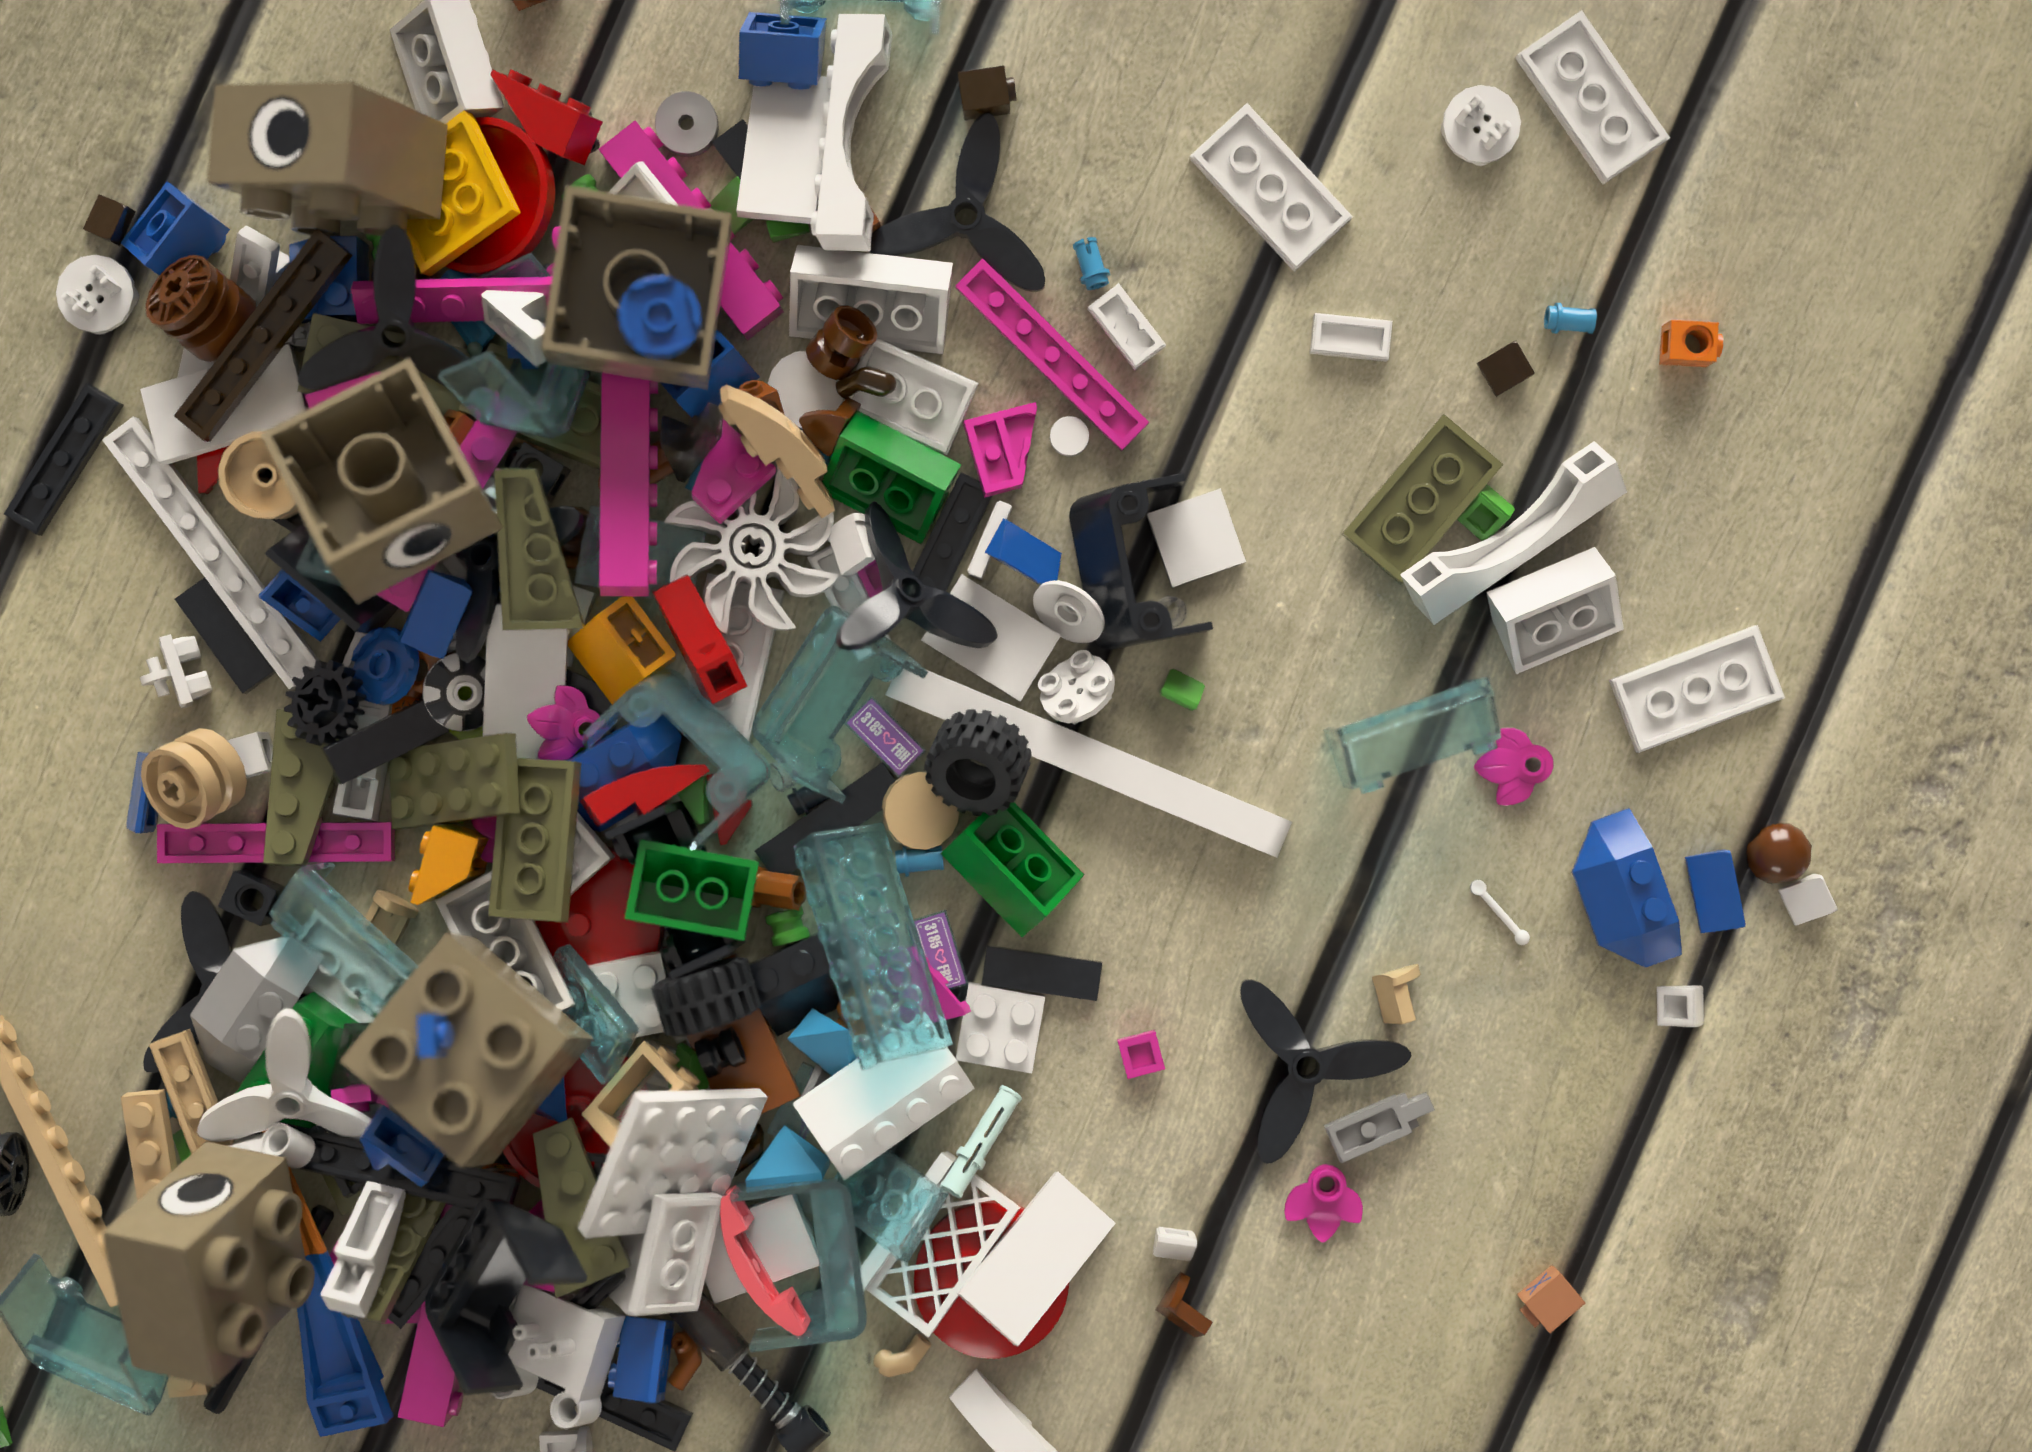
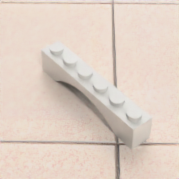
[811,14,892,251]
[1400,442,1627,625]

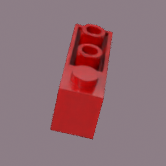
[490,69,603,166]
[652,574,748,704]

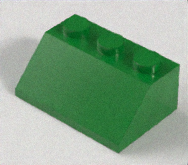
[822,411,961,545]
[940,802,1085,937]
[624,839,759,941]
[235,991,367,1129]

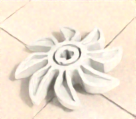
[664,466,839,636]

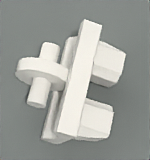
[140,634,212,709]

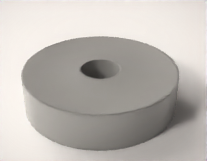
[655,91,719,157]

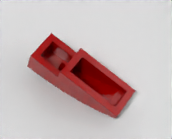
[580,765,710,827]

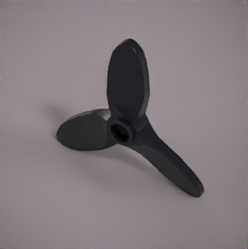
[868,113,1045,292]
[298,225,491,396]
[836,501,998,651]
[452,506,584,663]
[143,891,307,1073]
[1240,979,1412,1164]

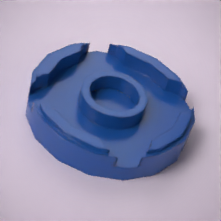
[618,275,701,359]
[351,627,419,706]

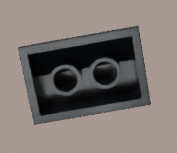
[265,523,398,633]
[749,917,883,1036]

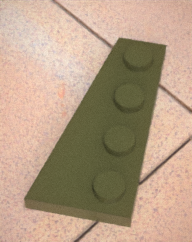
[494,468,585,630]
[263,709,339,867]
[533,1117,632,1299]

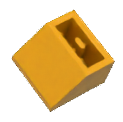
[568,596,677,706]
[408,823,489,905]

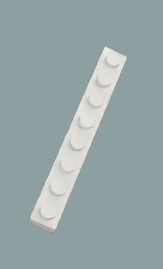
[102,416,319,690]

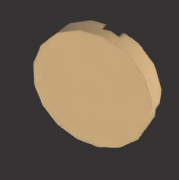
[882,772,959,850]

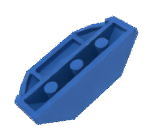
[566,704,682,832]
[1571,808,1682,968]

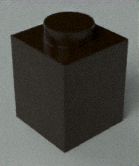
[958,65,1017,121]

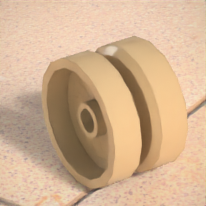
[218,431,300,519]
[141,728,247,829]

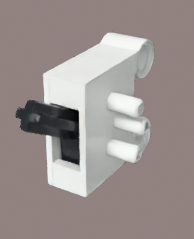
[491,1269,626,1429]

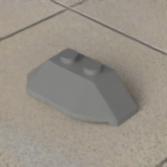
[190,933,327,1083]

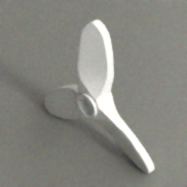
[197,1009,372,1142]

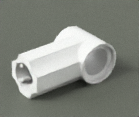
[230,1123,315,1169]

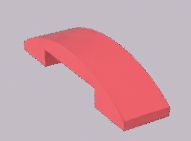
[720,1185,811,1337]

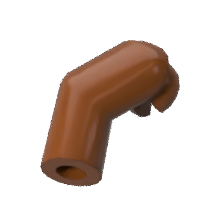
[667,1331,702,1391]

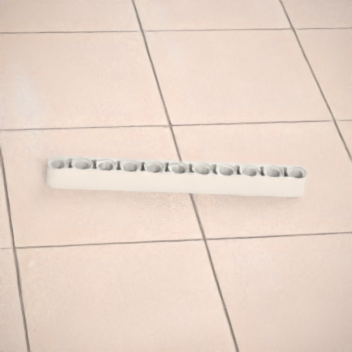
[885,659,1292,858]

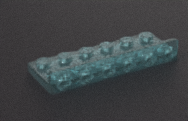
[794,822,953,1070]

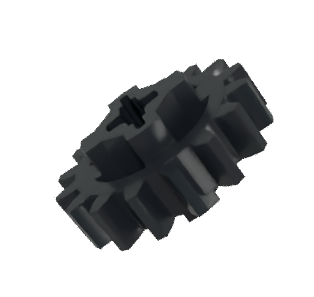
[284,660,367,746]

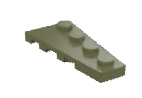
[342,1194,446,1323]

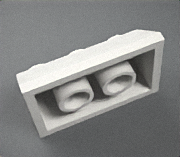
[390,0,504,124]
[1487,547,1624,674]

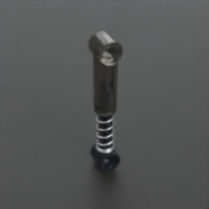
[668,1292,831,1452]

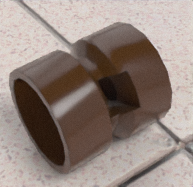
[806,305,878,380]

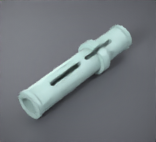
[940,1085,1022,1199]

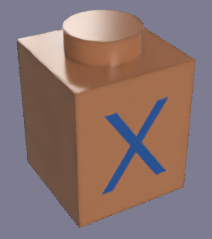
[1517,1265,1586,1333]

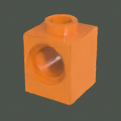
[1659,320,1723,367]

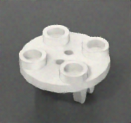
[1441,85,1521,166]
[56,255,139,335]
[1038,650,1115,725]

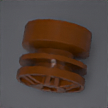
[145,255,256,362]

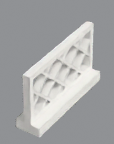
[851,1151,1021,1337]

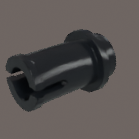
[787,772,839,816]

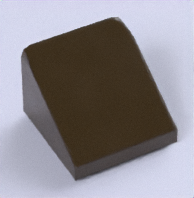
[83,194,136,246]
[1477,341,1535,397]

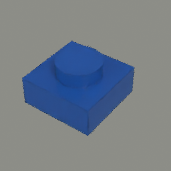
[418,1014,453,1058]

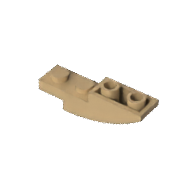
[718,385,835,518]

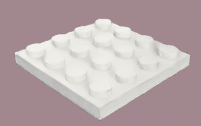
[578,1088,768,1238]

